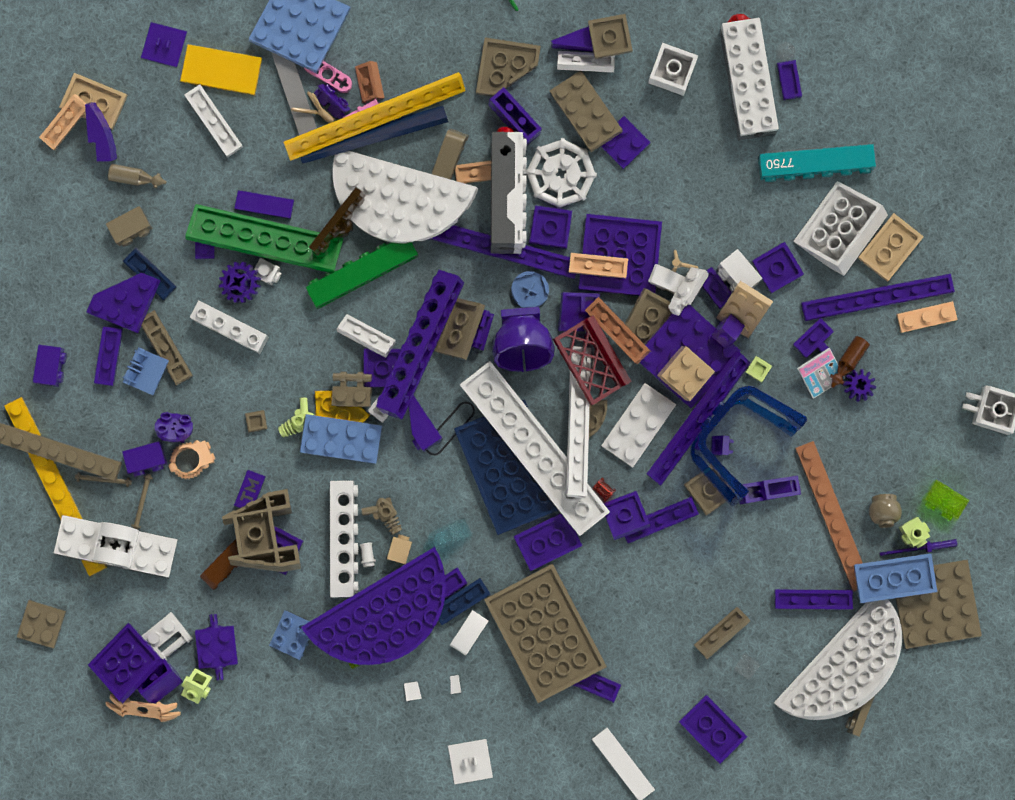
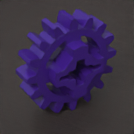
[219,262,261,303]

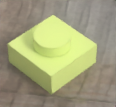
[745,356,772,383]

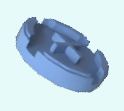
[511,271,549,308]

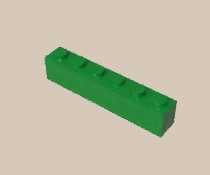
[306,242,419,310]

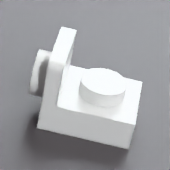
[254,258,282,286]

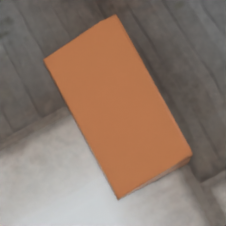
[355,61,384,103]

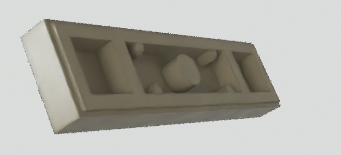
[141,310,193,386]

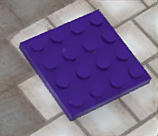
[579,214,662,296]
[639,305,741,408]

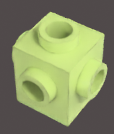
[898,517,930,548]
[181,668,212,704]

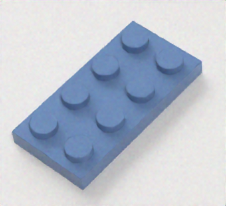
[300,414,382,464]
[853,553,937,603]

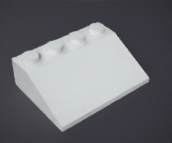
[793,181,888,276]

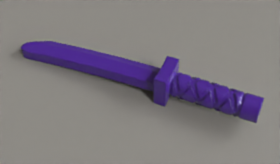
[880,539,957,556]

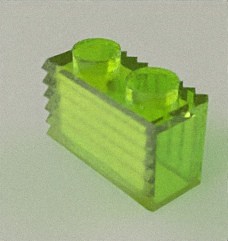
[922,479,970,521]

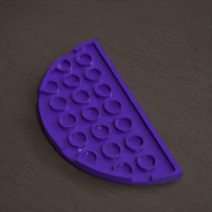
[301,547,446,665]

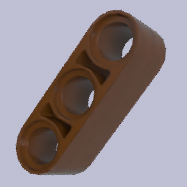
[200,539,239,590]

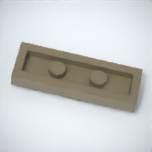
[694,607,750,659]

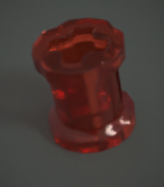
[592,477,616,502]

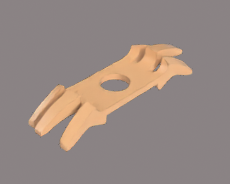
[105,694,181,722]

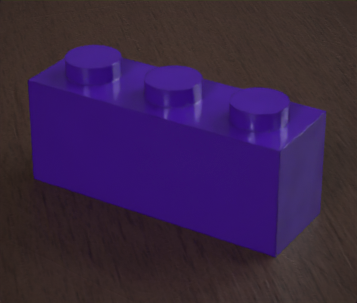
[488,87,542,147]

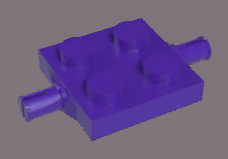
[195,614,238,680]

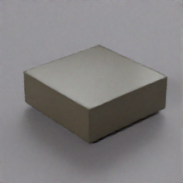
[245,410,268,433]

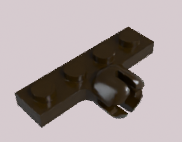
[309,187,366,256]

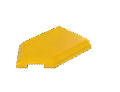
[315,390,370,423]

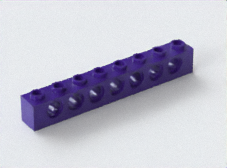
[376,270,464,420]

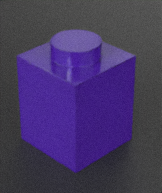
[711,314,745,349]

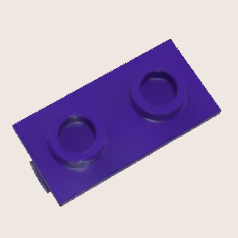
[314,84,351,119]
[471,310,494,351]

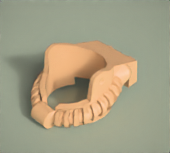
[168,440,216,479]

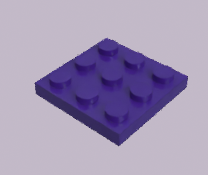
[88,623,164,703]

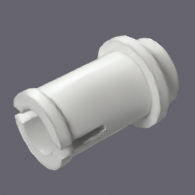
[360,543,376,567]

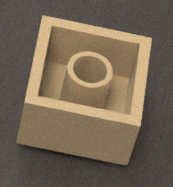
[657,346,715,401]

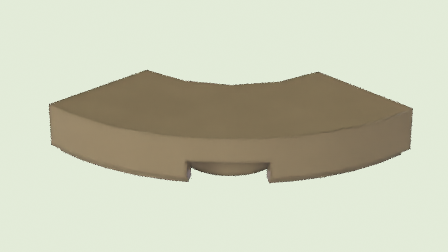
[589,399,607,438]

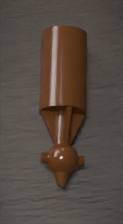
[830,336,870,388]

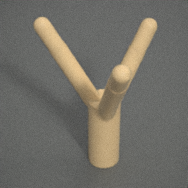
[291,92,335,123]
[672,250,698,272]

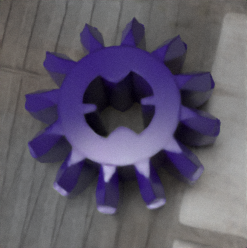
[843,369,876,402]

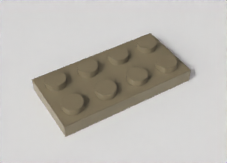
[550,71,623,152]

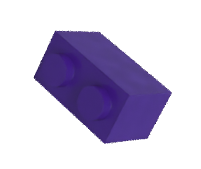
[33,344,67,387]
[122,441,168,477]
[137,658,183,704]

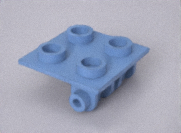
[122,347,169,395]
[269,610,310,660]

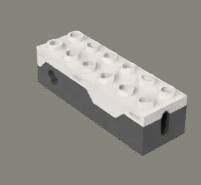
[720,14,779,141]
[491,127,527,254]

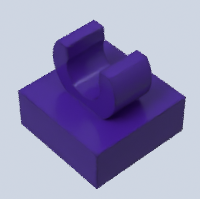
[711,435,734,456]

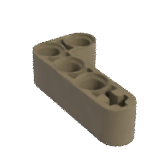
[432,129,469,180]

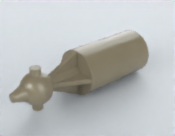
[108,164,167,188]

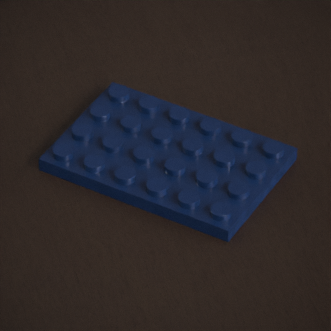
[454,399,558,535]

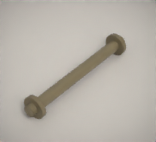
[75,472,132,487]
[131,474,153,530]

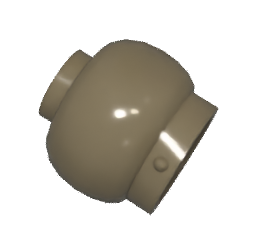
[869,494,902,528]

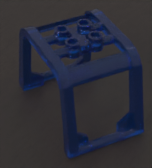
[690,386,807,506]

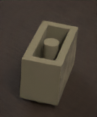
[106,206,153,247]

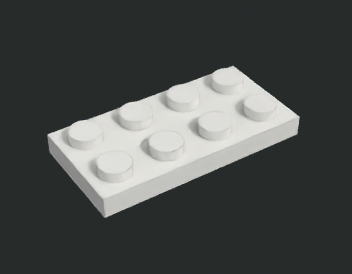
[601,383,676,468]

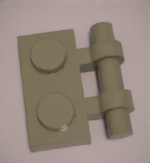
[332,371,372,407]

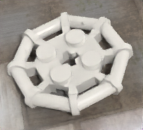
[526,138,597,209]

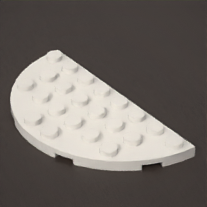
[333,151,478,243]
[774,599,902,720]

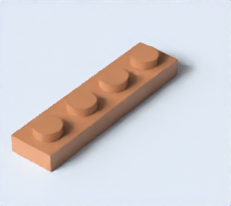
[585,297,651,364]

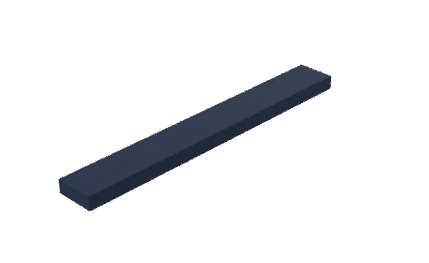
[300,106,448,164]

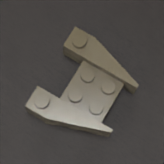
[222,489,301,572]

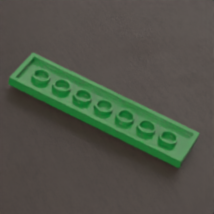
[185,204,344,273]

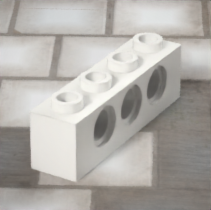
[190,300,269,354]

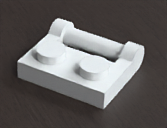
[142,612,193,660]

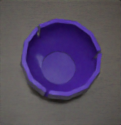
[492,307,555,372]

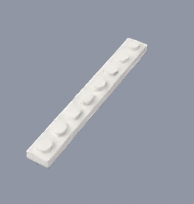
[566,346,591,498]

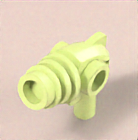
[278,398,314,438]

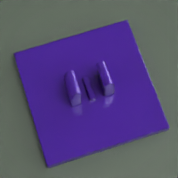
[141,22,187,67]

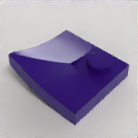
[558,292,600,332]

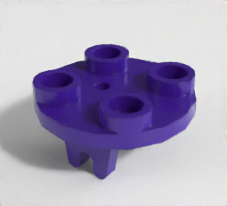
[155,412,193,443]

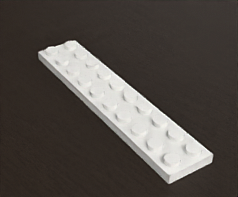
[460,361,610,536]

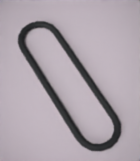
[426,401,475,456]

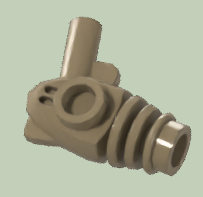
[361,498,402,535]

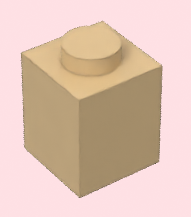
[387,534,413,564]

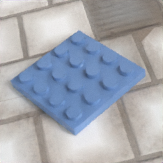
[249,0,350,73]

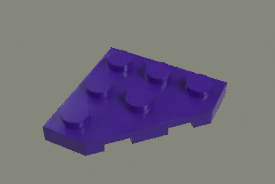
[86,273,160,333]

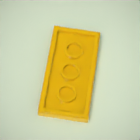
[180,44,262,95]

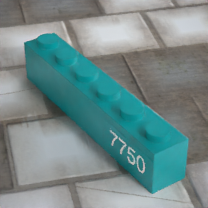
[758,144,876,182]

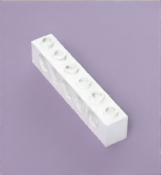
[330,481,358,597]

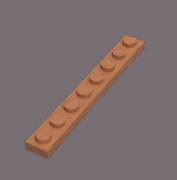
[795,441,863,592]

